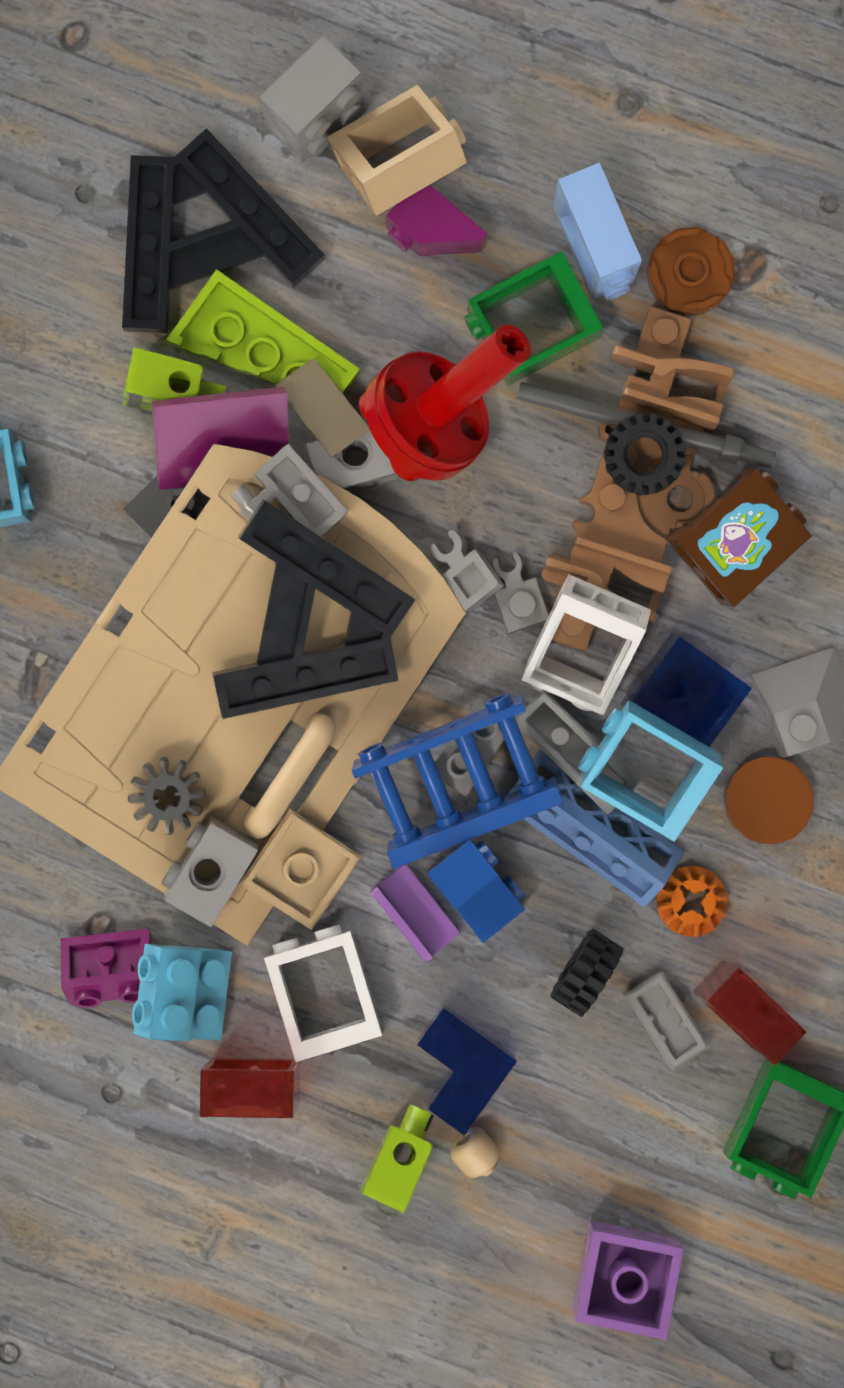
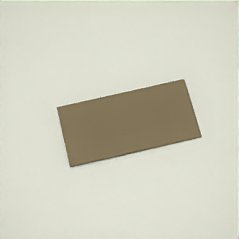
[275,358,370,458]

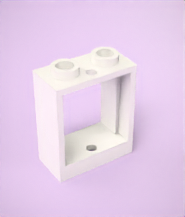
[522,574,651,715]
[264,924,383,1062]

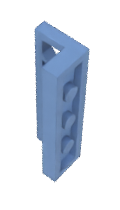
[507,749,684,908]

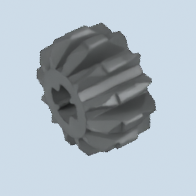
[128,757,206,835]

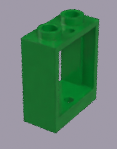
[464,251,603,386]
[723,1055,844,1199]

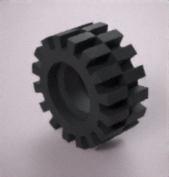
[604,413,686,495]
[550,929,624,1017]

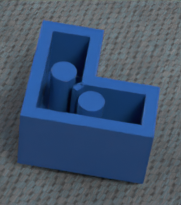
[427,839,525,943]

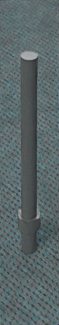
[516,382,776,469]

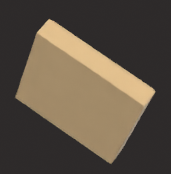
[239,807,362,930]

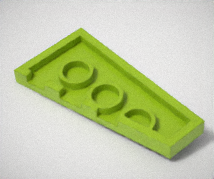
[166,269,360,395]

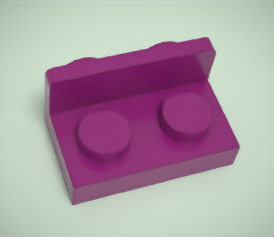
[60,929,152,1008]

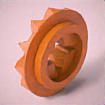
[656,866,728,937]

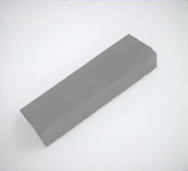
[515,690,639,815]

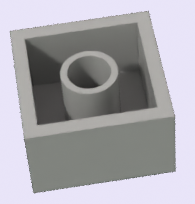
[259,35,363,163]

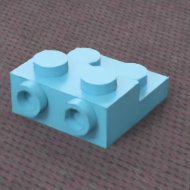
[132,944,232,1041]

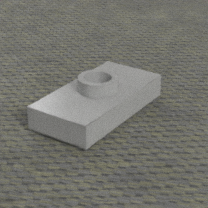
[623,970,710,1072]

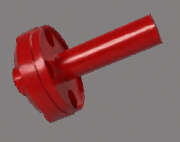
[359,325,531,482]

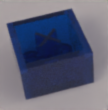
[620,632,752,747]

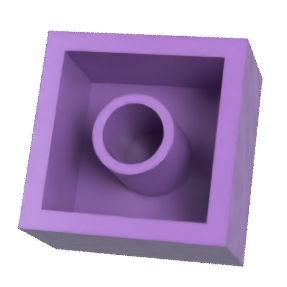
[572,1220,684,1340]

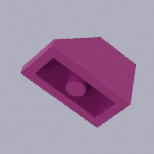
[386,185,487,256]

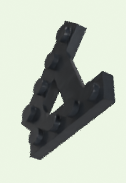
[122,128,325,333]
[212,499,415,719]

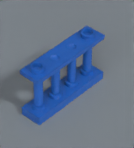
[352,693,563,869]

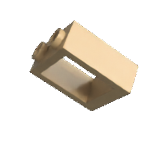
[327,85,467,216]

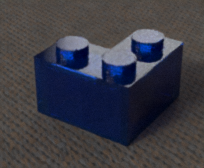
[417,1004,517,1136]

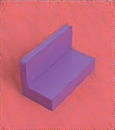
[370,864,461,963]

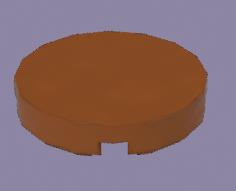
[647,227,735,316]
[724,757,813,844]

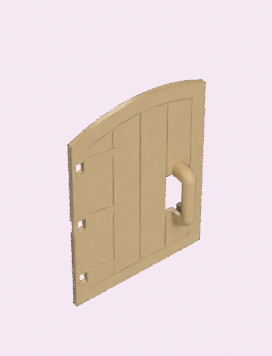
[0,444,466,946]

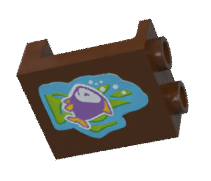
[666,469,812,607]

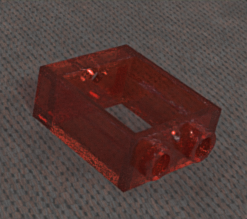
[693,960,806,1066]
[200,1057,300,1118]

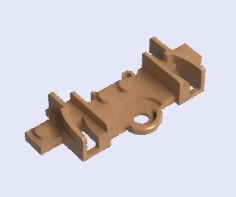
[541,306,735,652]

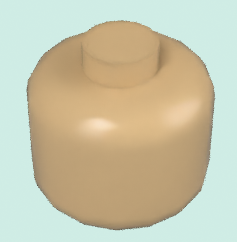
[449,1127,500,1178]

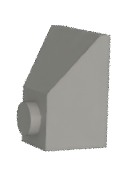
[750,647,844,758]

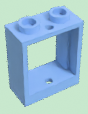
[553,163,642,301]

